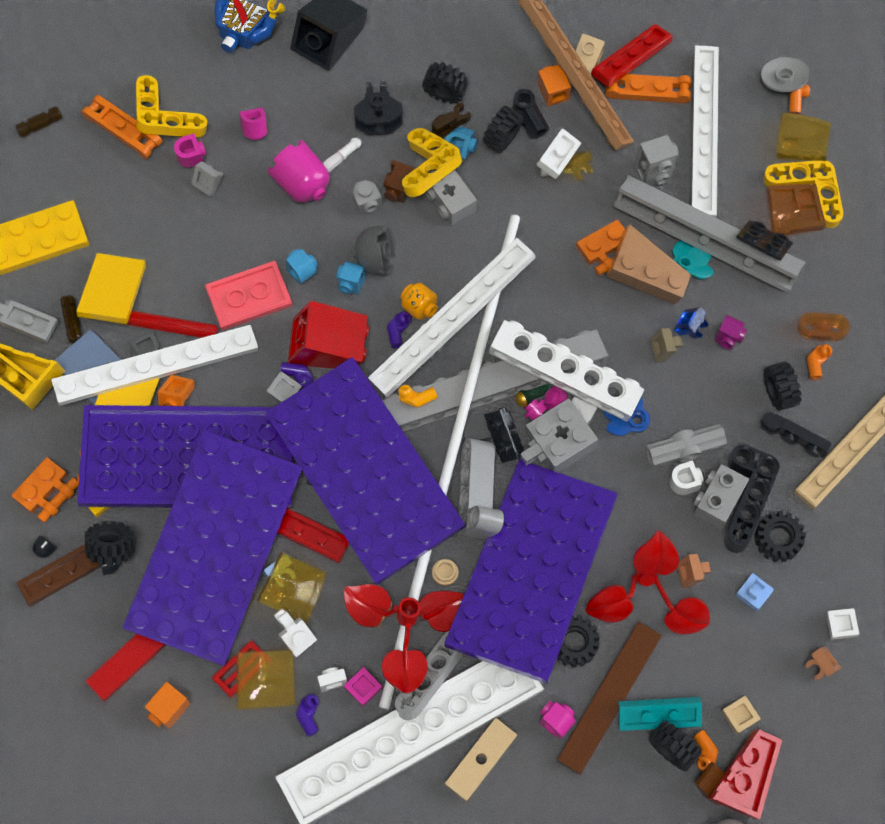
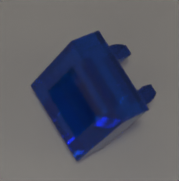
[674,307,709,339]

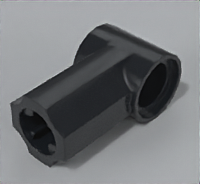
[512,88,549,139]

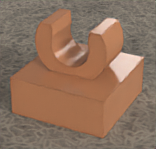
[677,554,711,588]
[805,646,842,680]

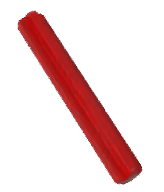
[121,311,218,338]

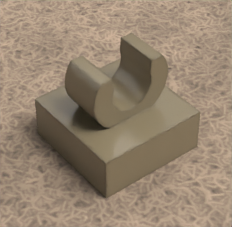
[650,328,683,362]

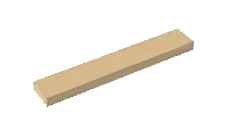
[794,395,885,510]

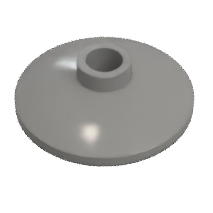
[761,57,810,92]

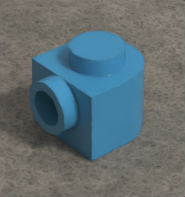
[445,127,478,159]
[286,249,318,284]
[336,261,366,295]

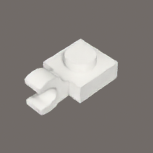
[274,608,317,657]

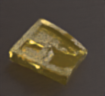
[777,113,831,161]
[257,552,326,624]
[236,650,295,710]

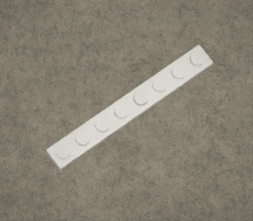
[691,45,719,218]
[368,238,536,398]
[51,325,258,406]

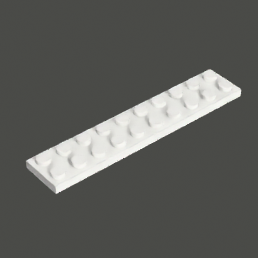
[276,661,544,824]

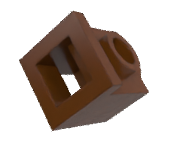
[383,160,415,203]

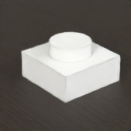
[826,608,859,640]
[317,667,347,692]

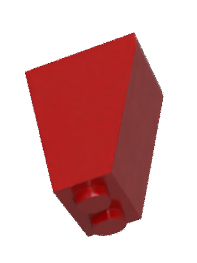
[287,301,369,369]

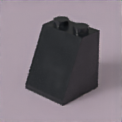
[290,0,368,71]

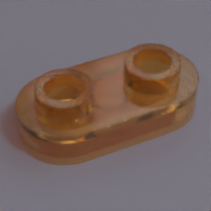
[798,312,850,341]

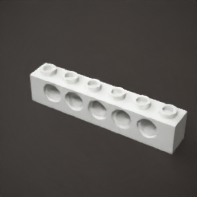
[489,320,644,422]

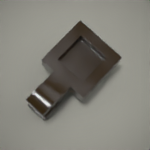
[432,103,471,139]

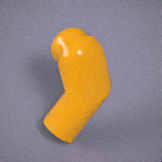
[398,385,438,408]

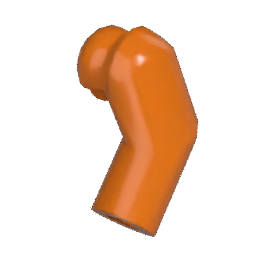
[789,85,810,114]
[807,344,832,380]
[693,730,718,771]

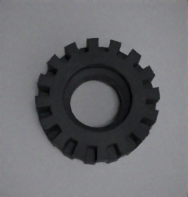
[422,62,469,104]
[483,105,523,153]
[763,361,802,411]
[755,511,806,562]
[85,521,134,566]
[557,615,600,668]
[648,721,702,772]

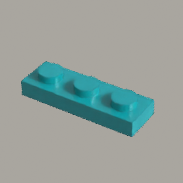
[618,697,702,731]

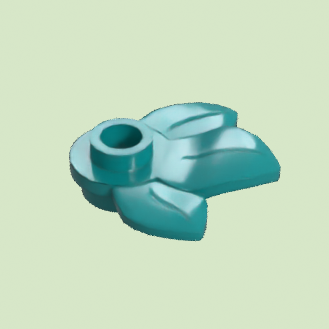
[672,240,715,279]

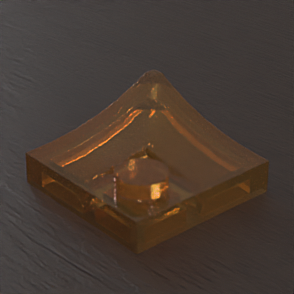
[766,184,826,236]

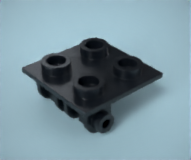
[736,220,793,261]

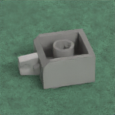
[521,398,598,473]

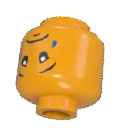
[400,283,438,320]

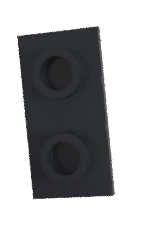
[484,407,524,463]

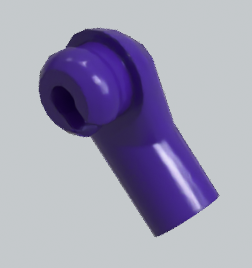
[387,312,411,349]
[280,362,314,388]
[296,694,319,737]

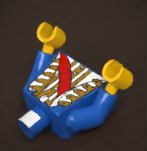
[214,0,285,53]

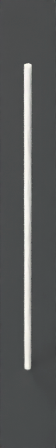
[379,215,520,710]

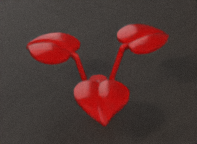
[585,530,710,634]
[344,584,464,694]

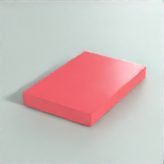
[205,261,293,331]

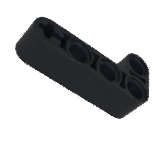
[724,444,780,553]

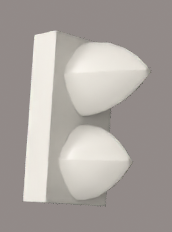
[536,128,581,180]

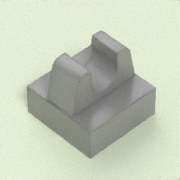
[191,161,223,196]
[265,372,302,404]

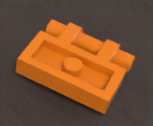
[576,219,625,276]
[11,457,79,523]

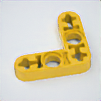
[135,75,208,137]
[402,128,462,197]
[763,160,843,228]

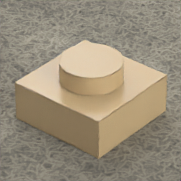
[721,695,761,735]

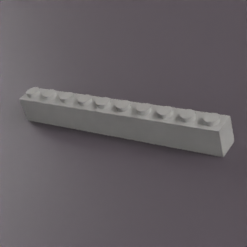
[382,329,608,433]

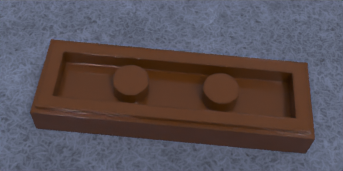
[16,544,101,607]

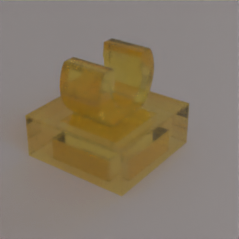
[563,150,593,181]

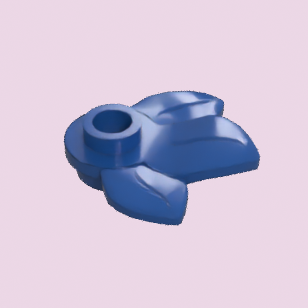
[602,398,650,436]

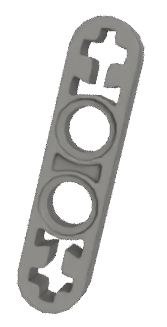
[395,631,464,720]

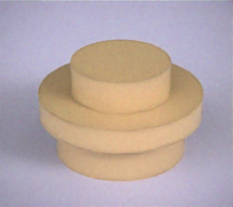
[432,559,459,586]

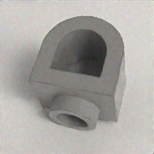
[353,180,382,215]

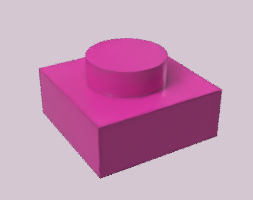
[344,667,383,707]

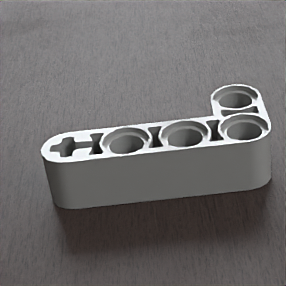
[458,438,504,540]

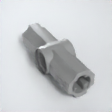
[645,424,727,468]

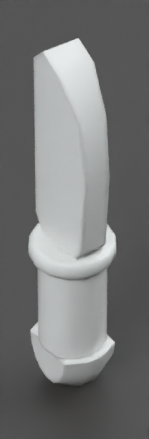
[323,138,361,172]

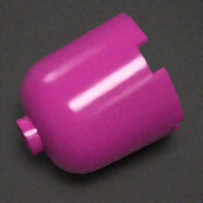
[267,140,330,203]

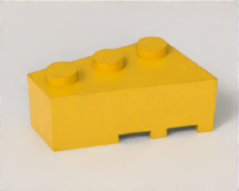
[0,343,65,410]

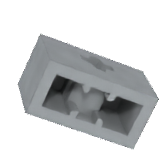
[425,170,477,226]

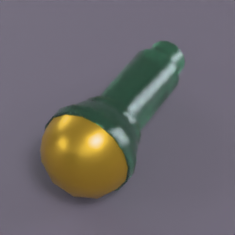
[515,383,551,407]

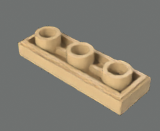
[445,718,517,802]

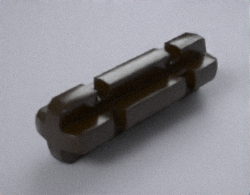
[15,106,62,137]
[60,295,82,343]

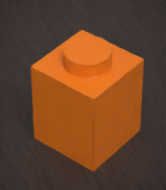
[537,65,571,107]
[145,681,190,729]

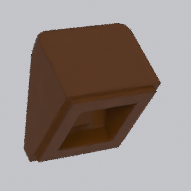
[695,762,724,805]

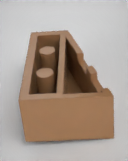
[606,224,691,305]

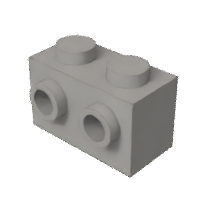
[635,135,679,186]
[693,464,749,530]

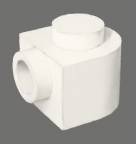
[669,460,703,495]

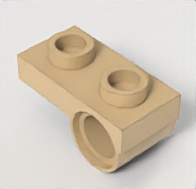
[566,33,605,81]

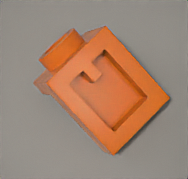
[158,375,195,406]

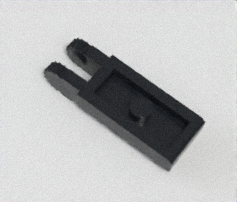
[760,412,832,458]

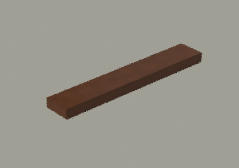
[557,622,662,776]

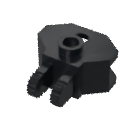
[354,81,403,135]

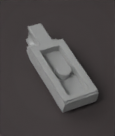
[0,300,58,344]

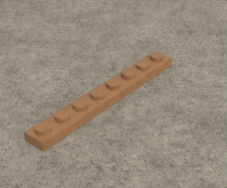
[518,0,634,150]

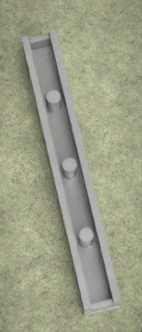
[614,175,806,293]

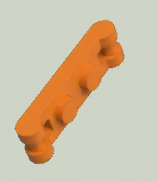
[605,74,692,103]
[81,95,163,159]

